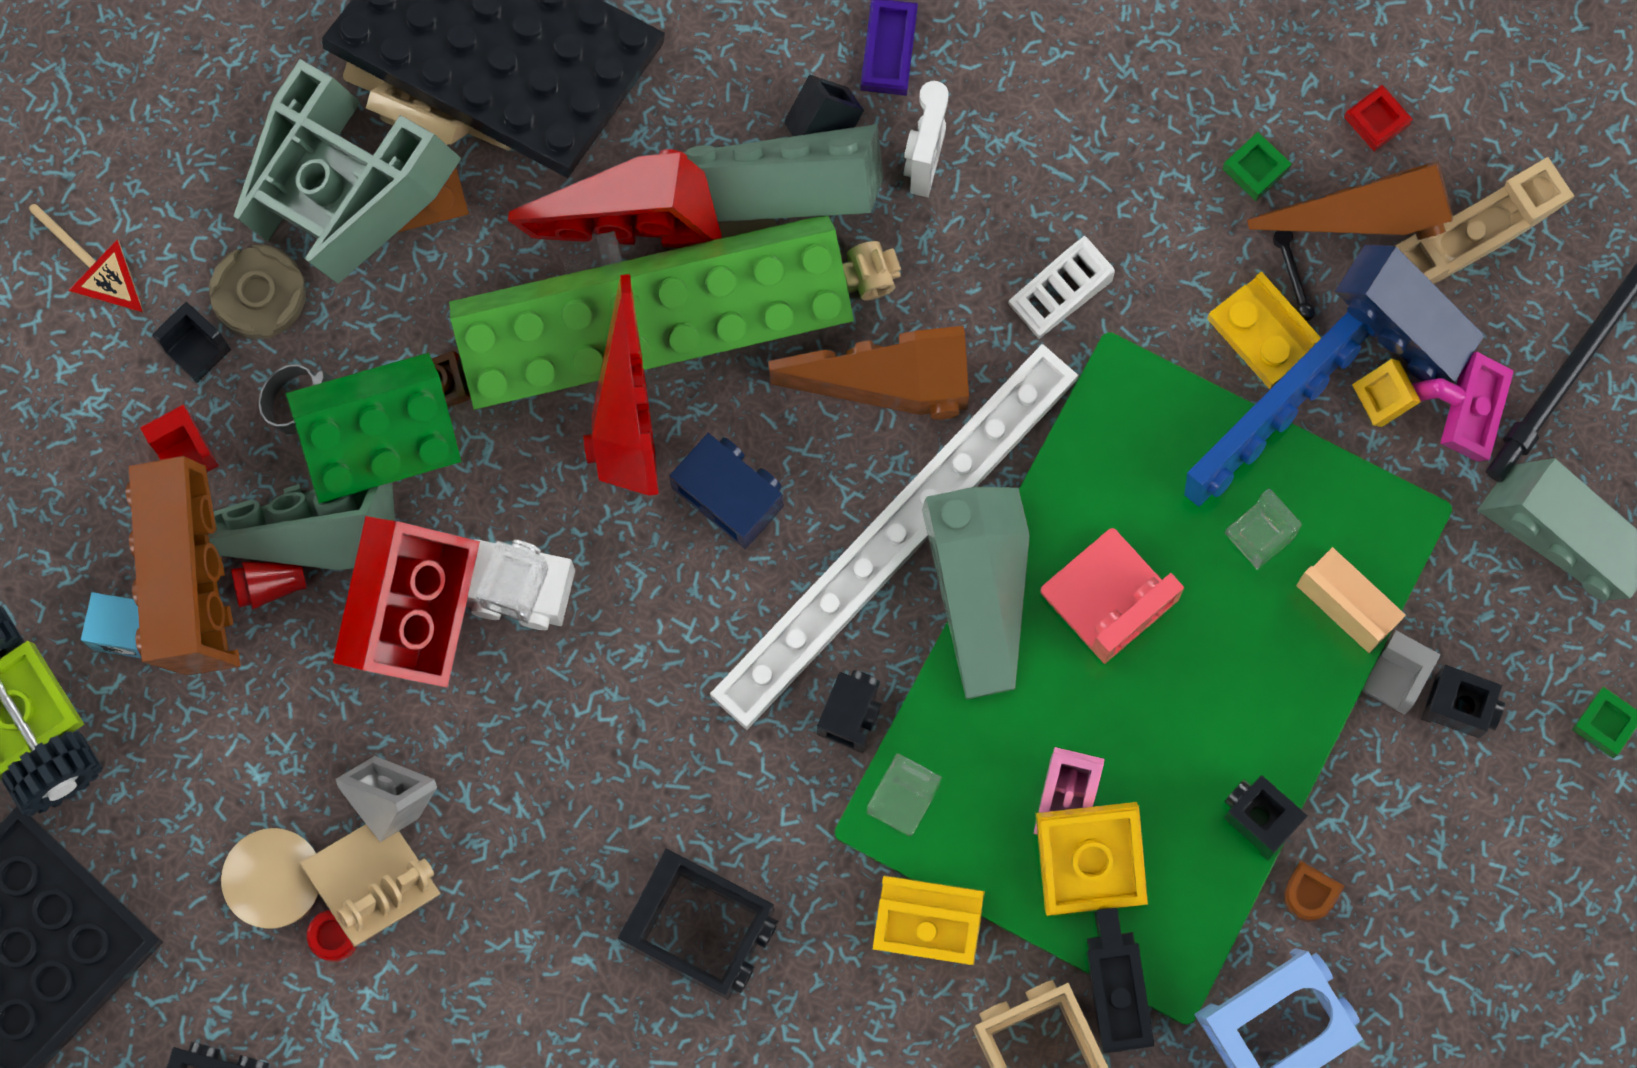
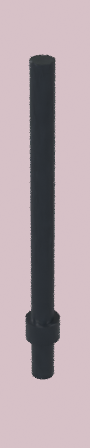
[1486,263,1637,482]

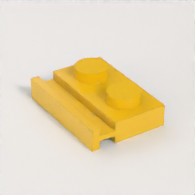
[1207,271,1321,389]
[872,876,985,965]

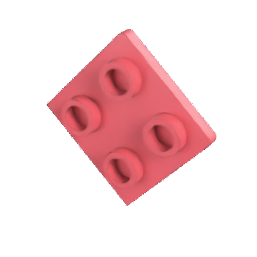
[1040,528,1184,664]

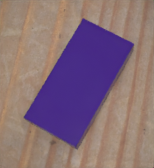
[860,0,918,96]

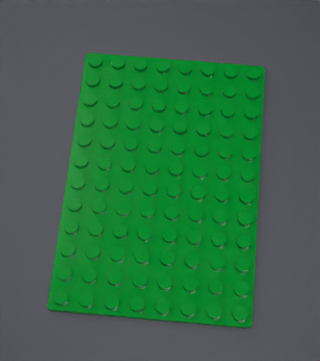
[835,332,1452,1025]

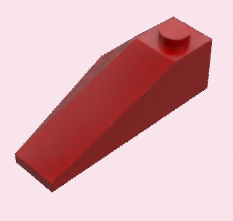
[508,149,722,248]
[583,274,659,496]

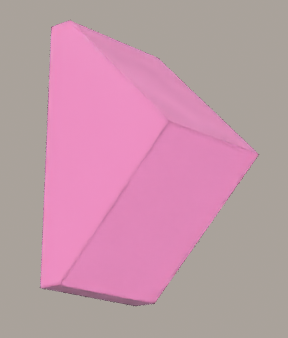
[1033,747,1105,835]

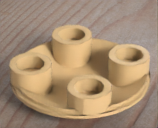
[221,828,319,929]

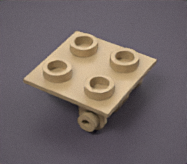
[300,824,441,947]

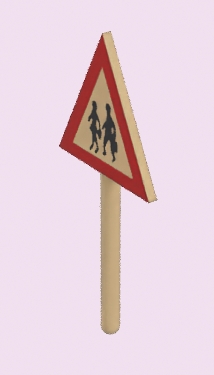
[29,204,144,313]

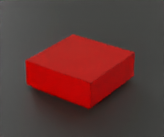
[1344,85,1413,152]

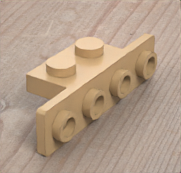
[343,62,511,151]

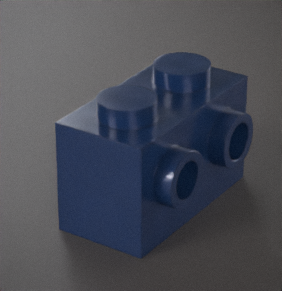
[669,433,784,550]

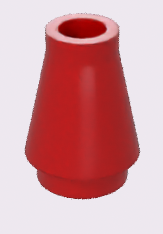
[231,562,306,610]

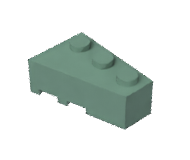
[1477,458,1637,601]

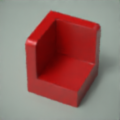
[140,404,219,472]

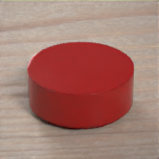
[307,910,357,962]

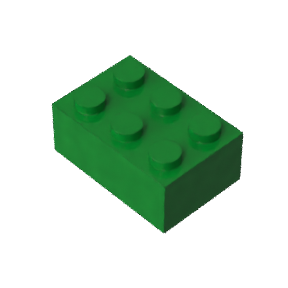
[286,352,462,503]

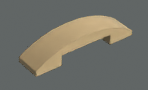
[1395,157,1574,284]

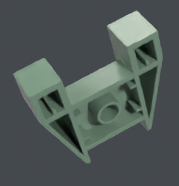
[233,59,461,284]

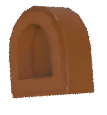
[1283,860,1345,922]

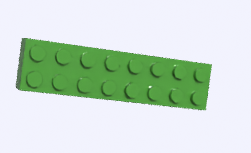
[449,215,854,410]

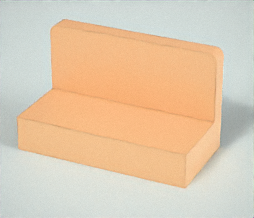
[1296,547,1406,653]

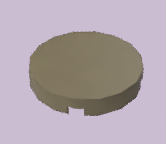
[209,244,306,339]

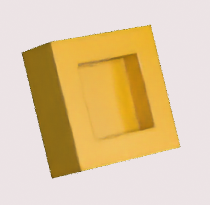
[1352,359,1421,427]

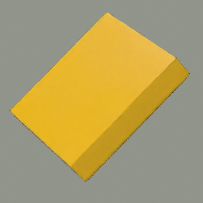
[1036,802,1148,916]

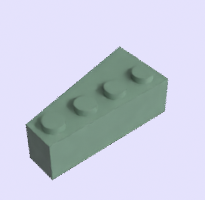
[683,124,883,222]

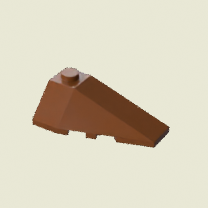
[768,326,969,420]

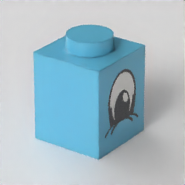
[81,592,141,658]

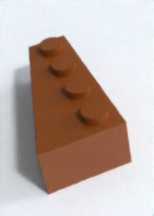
[126,456,241,676]

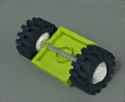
[0,606,103,816]

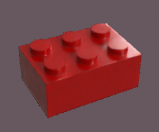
[332,516,480,688]

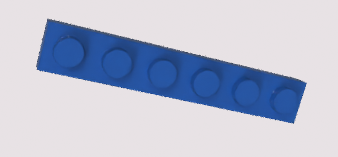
[1184,312,1378,507]

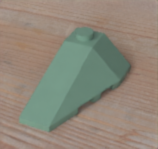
[208,482,395,570]
[922,487,1029,700]

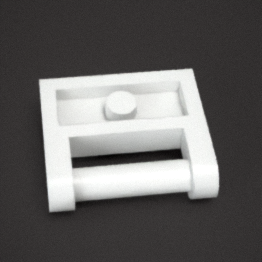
[904,81,948,198]

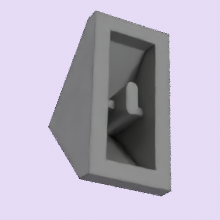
[336,756,437,842]

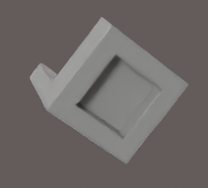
[1362,630,1441,715]

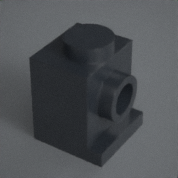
[1421,664,1505,739]
[817,670,882,753]
[1224,775,1308,860]

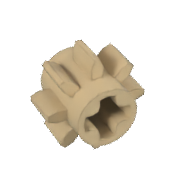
[843,241,901,300]

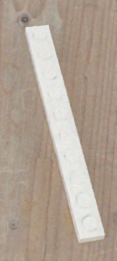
[710,344,1078,730]

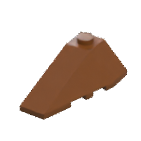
[1247,160,1453,240]

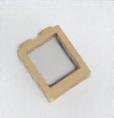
[973,980,1108,1068]

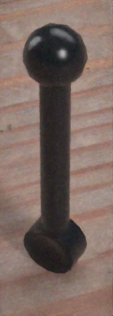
[1273,230,1315,321]

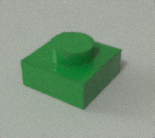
[1222,132,1292,201]
[1571,686,1637,758]

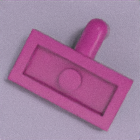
[1412,352,1514,462]

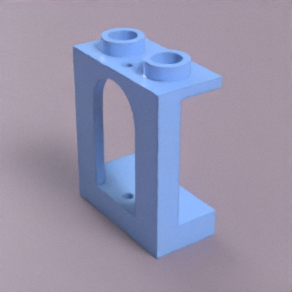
[1194,948,1363,1068]

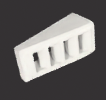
[1008,236,1115,339]

